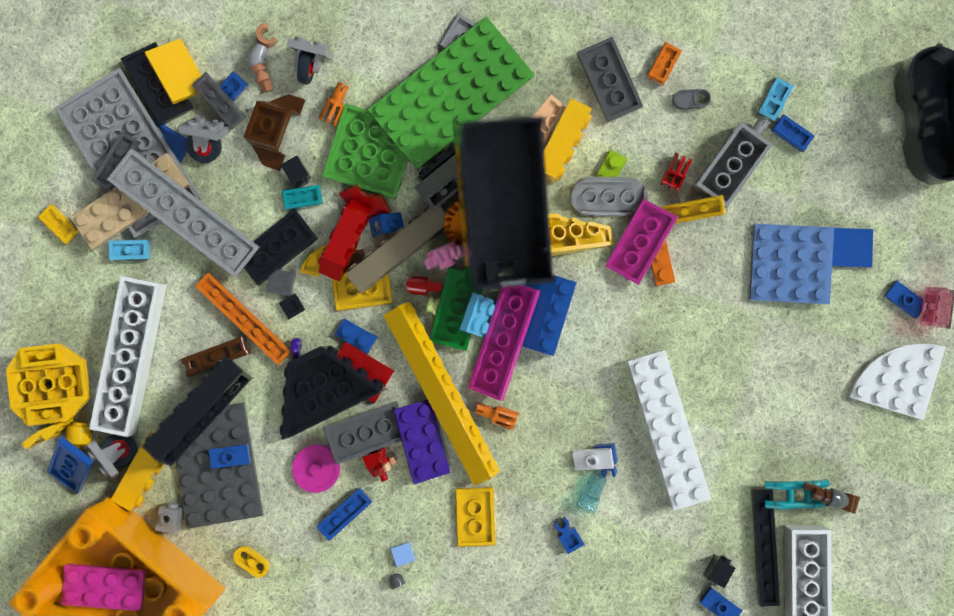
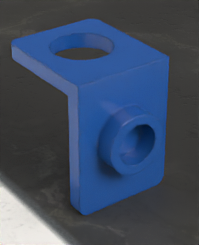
[369,212,404,237]

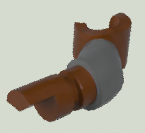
[802,482,861,514]

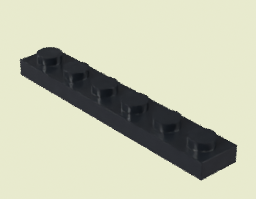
[751,489,780,607]

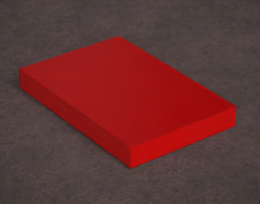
[338,341,395,404]

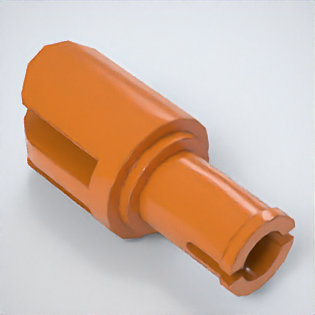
[318,82,349,127]
[475,402,519,430]

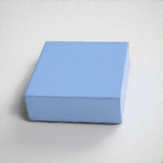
[391,541,415,567]

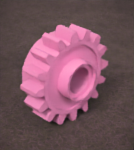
[424,242,463,270]

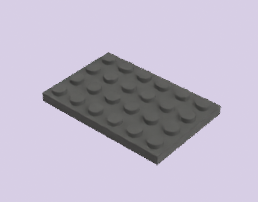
[168,402,264,529]

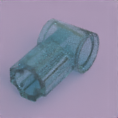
[575,473,607,514]

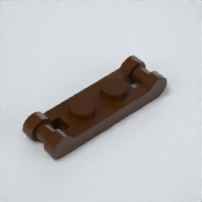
[180,336,251,377]

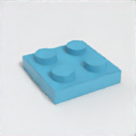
[460,292,496,337]

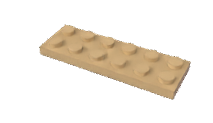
[70,153,190,250]

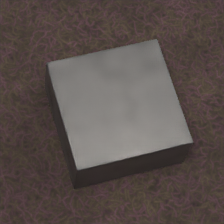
[266,270,296,296]

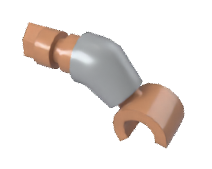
[247,23,277,93]

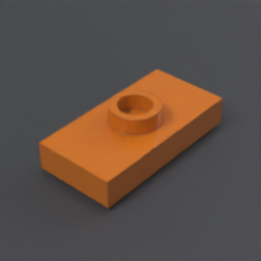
[646,42,682,86]

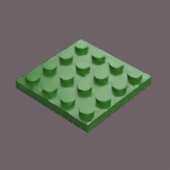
[322,103,408,200]

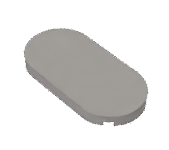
[570,176,648,216]

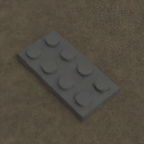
[577,36,643,123]
[323,401,401,465]

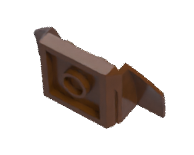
[244,94,306,171]

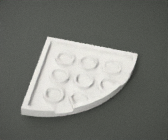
[848,344,946,420]

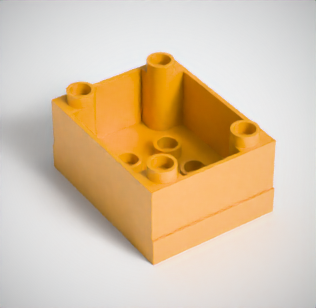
[8,495,226,616]

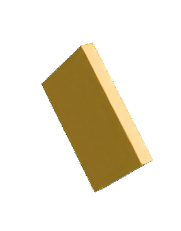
[145,38,202,104]
[332,271,393,311]
[455,487,496,547]

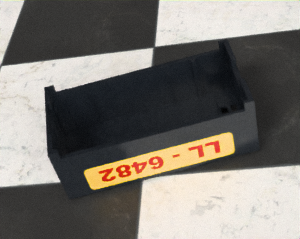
[453,116,555,290]

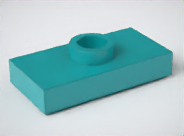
[282,185,323,210]

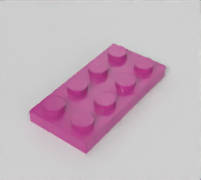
[605,199,678,285]
[62,563,146,611]

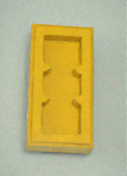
[37,204,79,244]

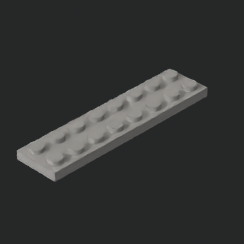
[107,149,260,278]

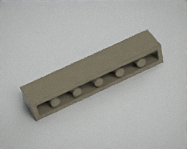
[346,206,446,294]

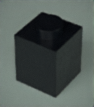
[281,155,312,188]
[703,554,736,589]

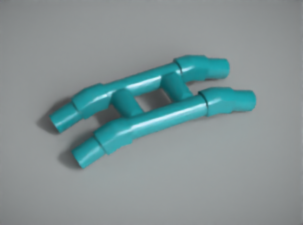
[765,479,830,510]

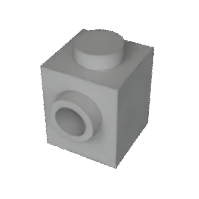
[155,502,183,534]

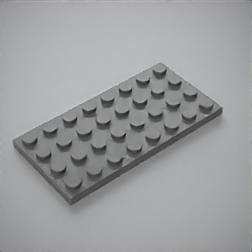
[55,68,202,238]

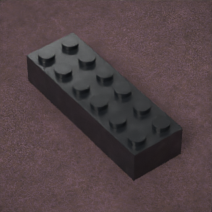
[141,356,253,466]

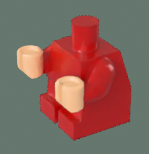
[362,447,398,482]

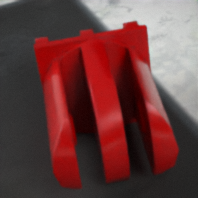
[660,152,692,192]
[406,276,443,296]

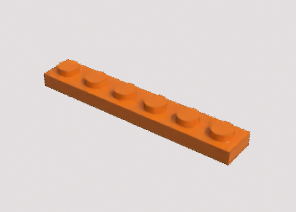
[195,272,291,365]

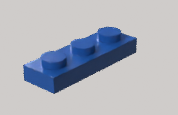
[316,487,373,541]

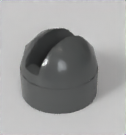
[389,573,405,590]

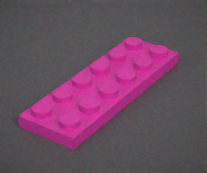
[468,285,540,401]

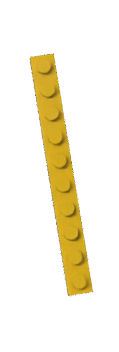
[383,301,500,485]

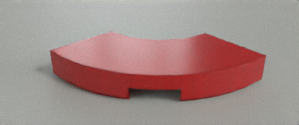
[339,184,391,216]

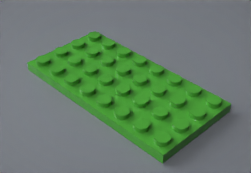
[368,16,535,170]

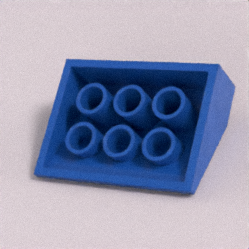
[522,276,577,356]

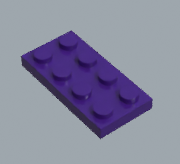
[393,399,450,484]

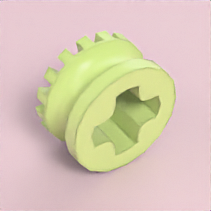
[426,296,440,315]

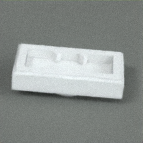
[573,448,614,470]

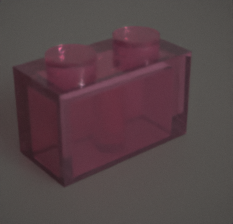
[920,287,954,329]

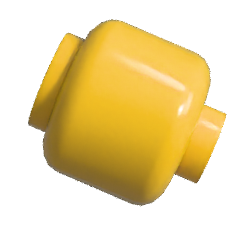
[65,422,93,450]

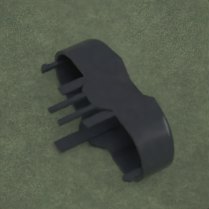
[895,43,954,185]

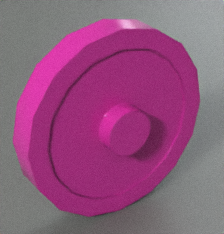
[292,444,341,493]

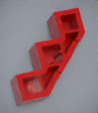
[317,199,373,281]

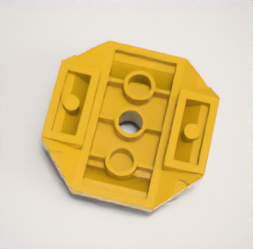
[6,343,91,426]

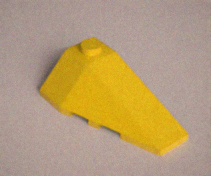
[549,214,614,257]

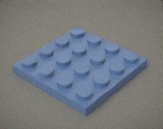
[750,224,834,304]

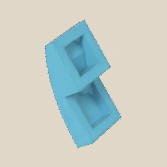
[758,77,794,121]

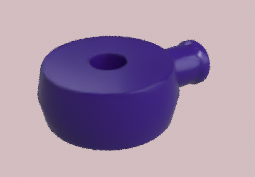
[291,338,302,360]

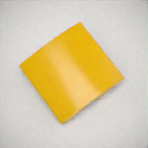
[21,418,75,449]

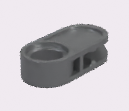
[672,89,711,110]

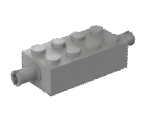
[691,116,773,209]

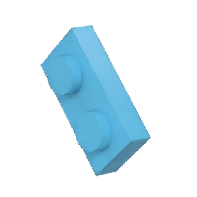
[109,240,150,260]

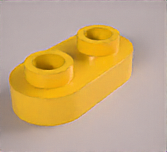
[233,545,270,578]

